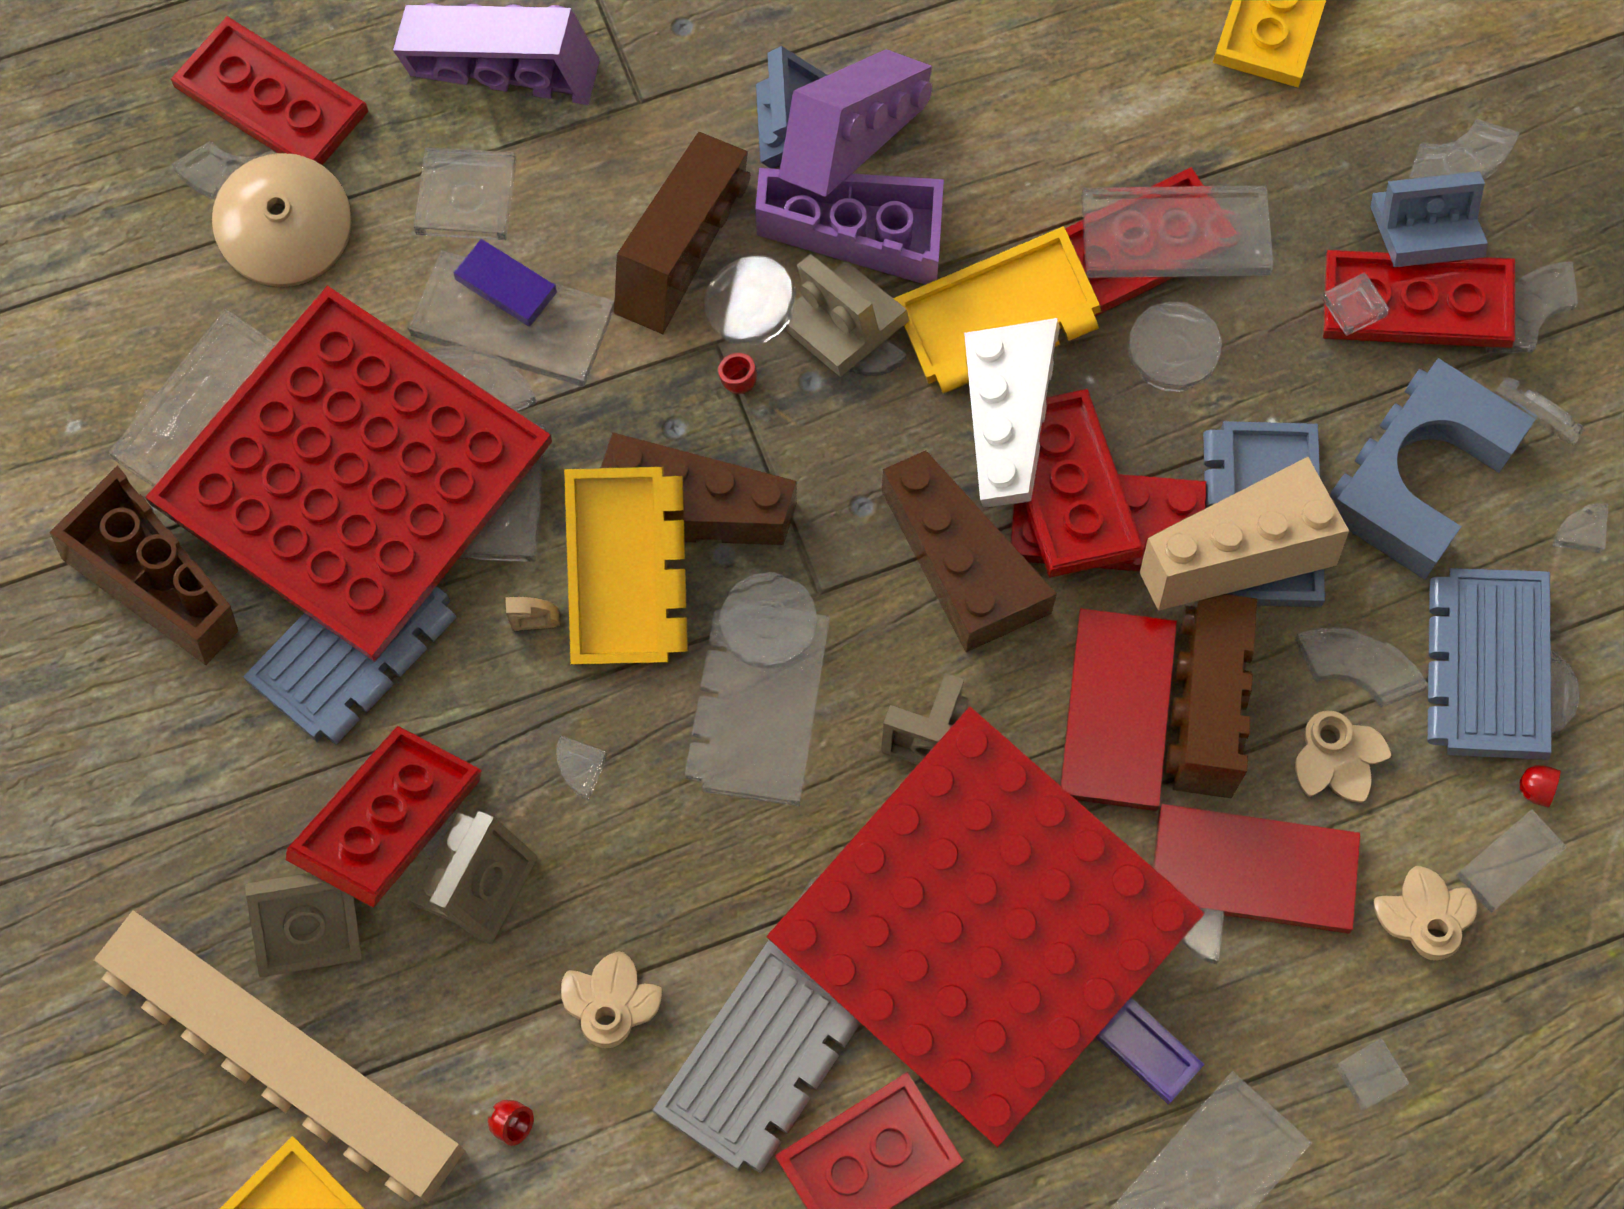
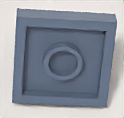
[756,46,827,169]
[1370,171,1488,267]

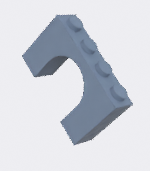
[1330,358,1536,580]

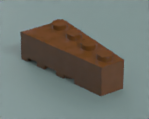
[614,131,751,334]
[600,432,797,545]
[882,450,1057,652]
[50,465,239,665]
[1166,594,1257,798]

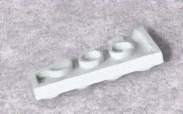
[964,318,1060,508]

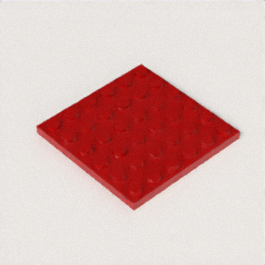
[145,285,552,662]
[766,706,1205,1148]

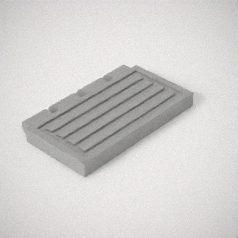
[652,940,861,1173]

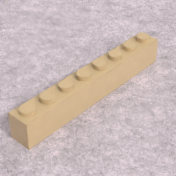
[94,910,465,1203]

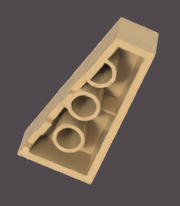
[1140,457,1349,611]

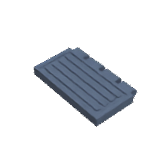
[1203,421,1325,607]
[1427,568,1551,760]
[243,586,457,745]

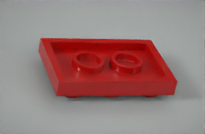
[775,1072,964,1209]

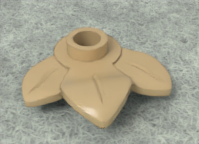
[1295,711,1392,803]
[1374,866,1477,960]
[561,951,662,1048]

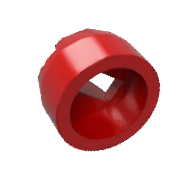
[718,353,757,394]
[1519,765,1561,808]
[487,1100,534,1146]

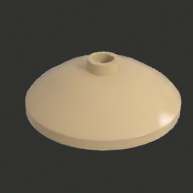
[212,153,352,287]

